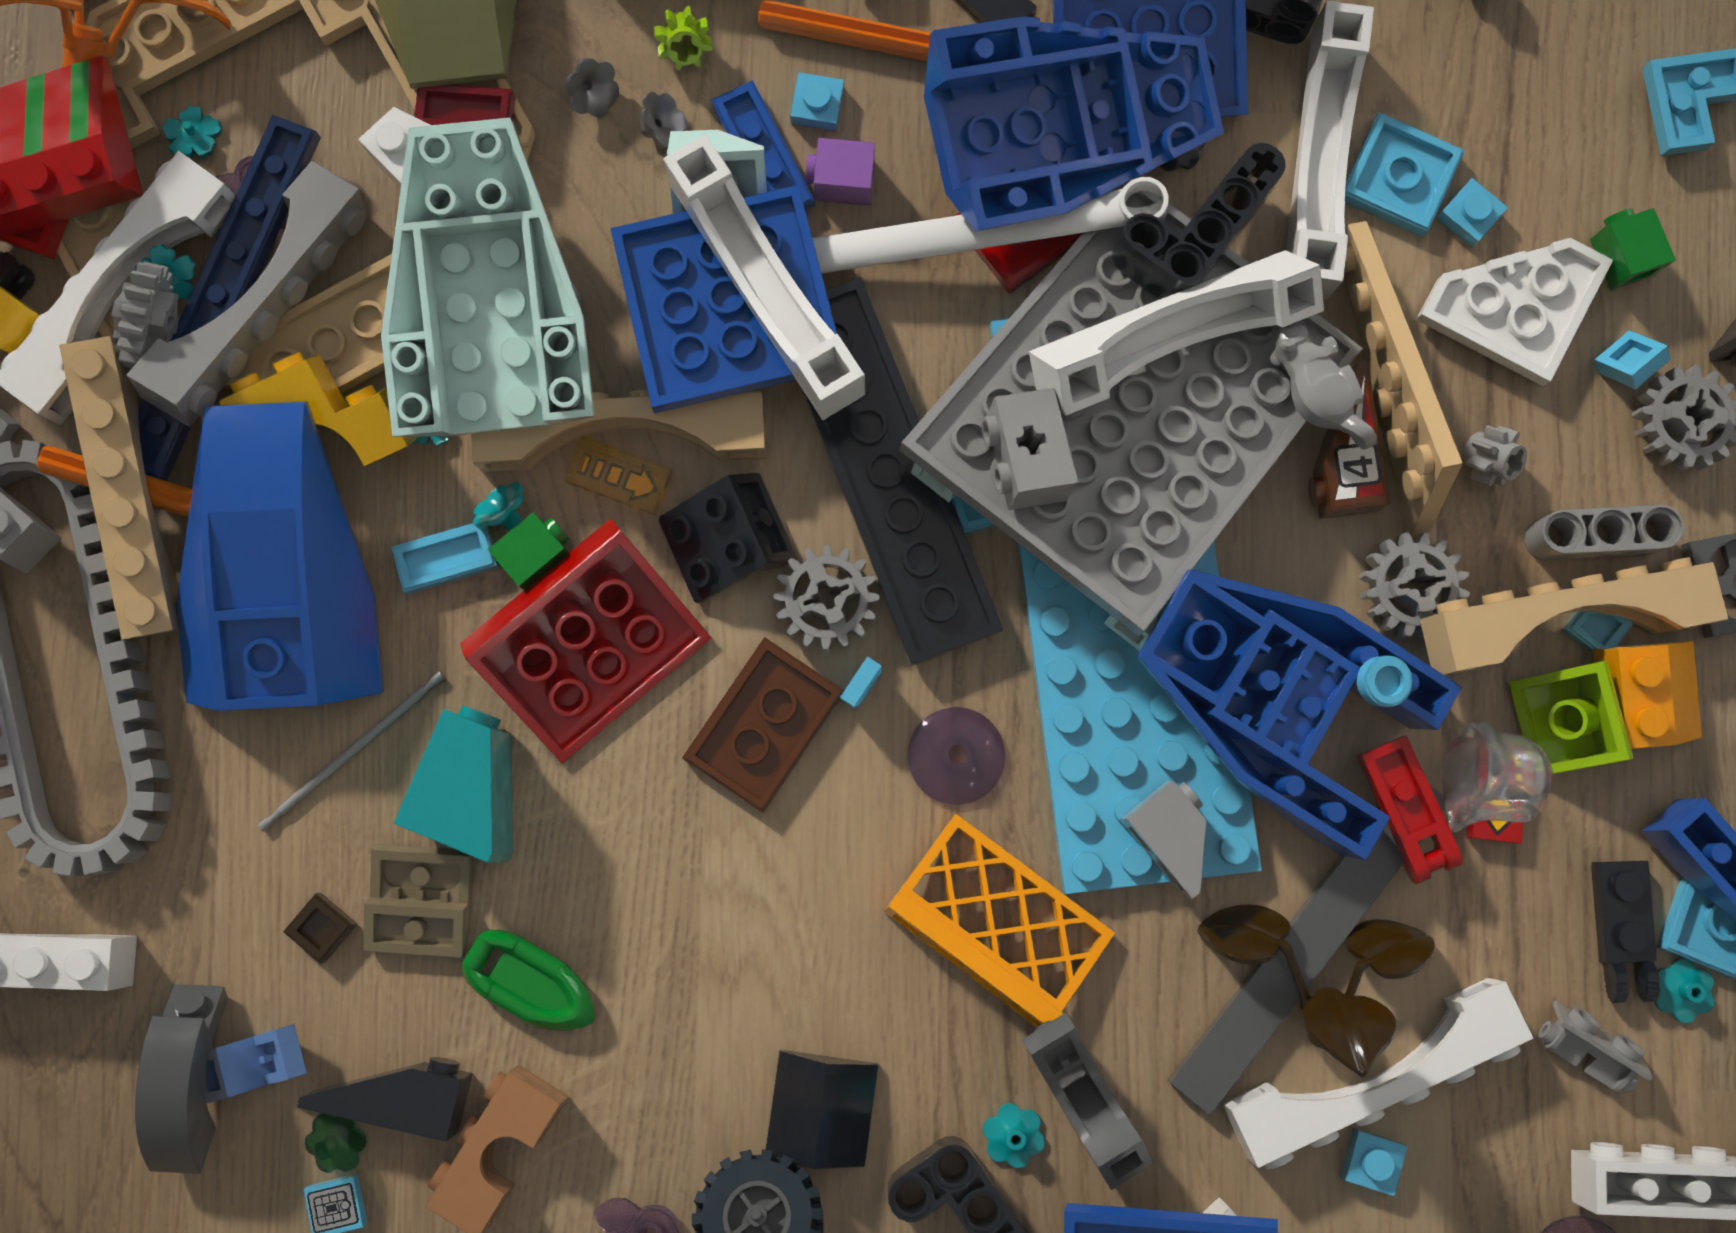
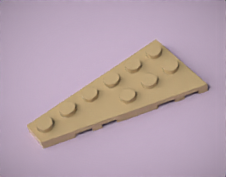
[1344,221,1463,539]

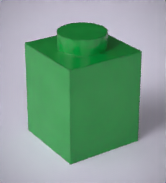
[1590,208,1676,290]
[487,512,570,590]

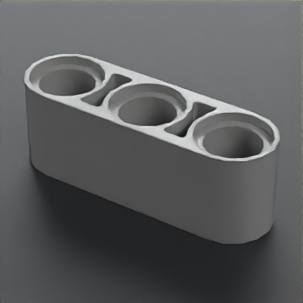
[1524,505,1685,561]

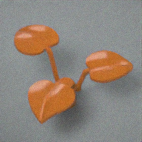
[0,0,231,67]

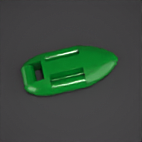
[461,930,595,1031]

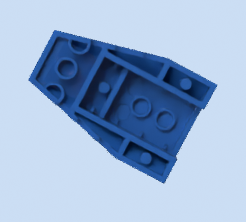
[924,16,1224,232]

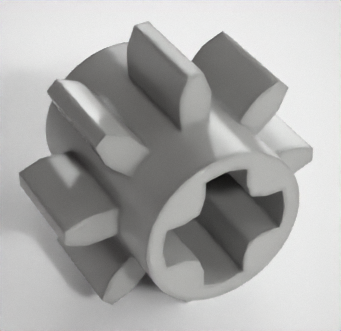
[1463,425,1527,486]

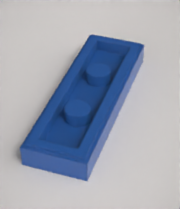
[711,80,815,211]

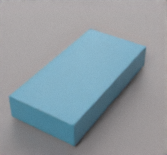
[391,523,500,595]

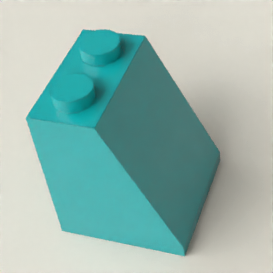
[393,705,513,863]

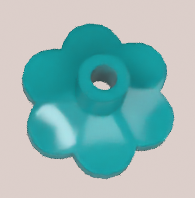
[473,482,524,530]
[1654,958,1715,1023]
[983,1103,1045,1168]

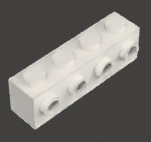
[1571,1142,1736,1220]

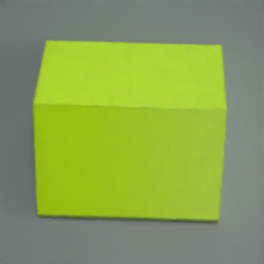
[1509,660,1634,777]

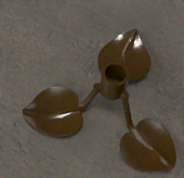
[1197,904,1435,1077]

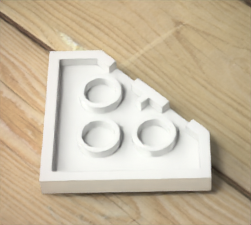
[1416,238,1613,386]

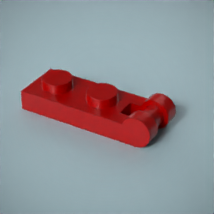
[1356,735,1463,885]

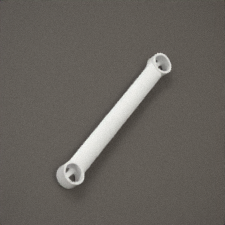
[812,177,1169,274]

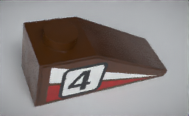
[1308,361,1390,519]

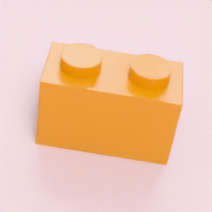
[1593,641,1702,749]

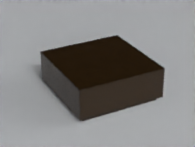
[283,893,357,964]

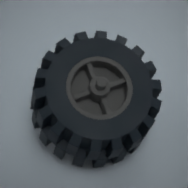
[692,1149,824,1233]

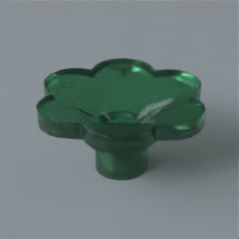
[305,1113,366,1173]

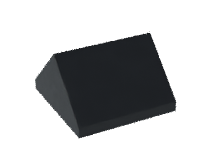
[766,1050,878,1169]

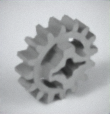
[111,262,179,369]
[1632,365,1736,472]
[1359,532,1470,638]
[773,544,879,652]

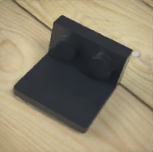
[659,473,798,603]

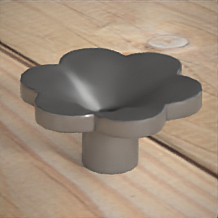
[565,57,619,117]
[640,92,687,148]

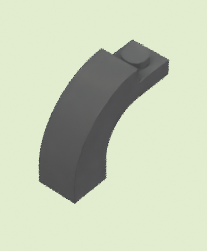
[135,984,228,1174]
[1022,1013,1154,1190]

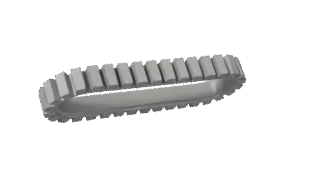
[0,440,172,876]

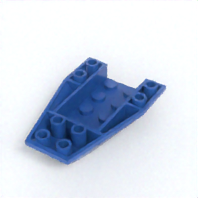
[176,401,384,711]

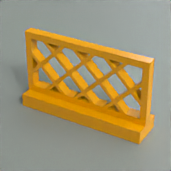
[883,814,1115,1028]

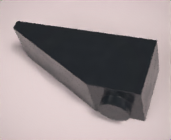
[297,1057,473,1141]

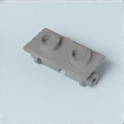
[1538,1000,1653,1093]

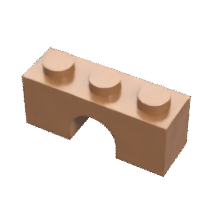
[425,1065,569,1233]

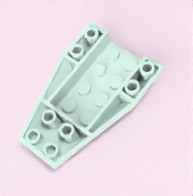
[381,118,595,437]

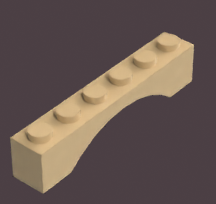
[59,336,179,640]
[471,390,768,472]
[1420,557,1728,675]

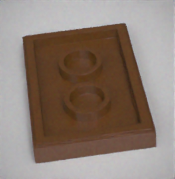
[682,637,844,813]

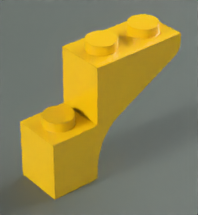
[219,352,418,466]

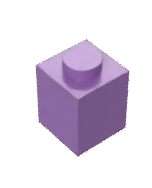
[806,138,875,206]

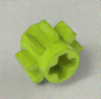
[654,6,713,71]

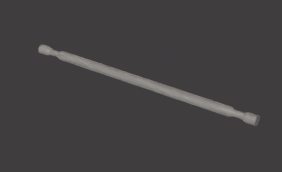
[258,671,446,832]

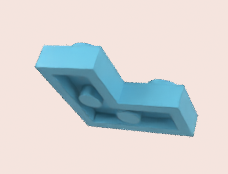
[1642,48,1736,156]

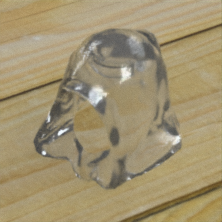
[1441,722,1553,832]

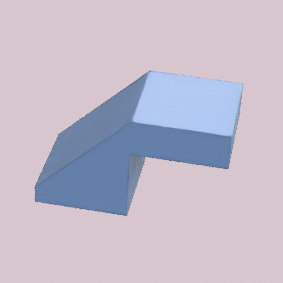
[205,1024,307,1103]

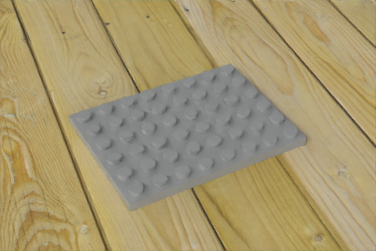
[899,178,1363,637]

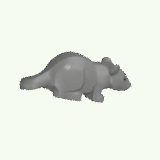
[1270,321,1377,450]

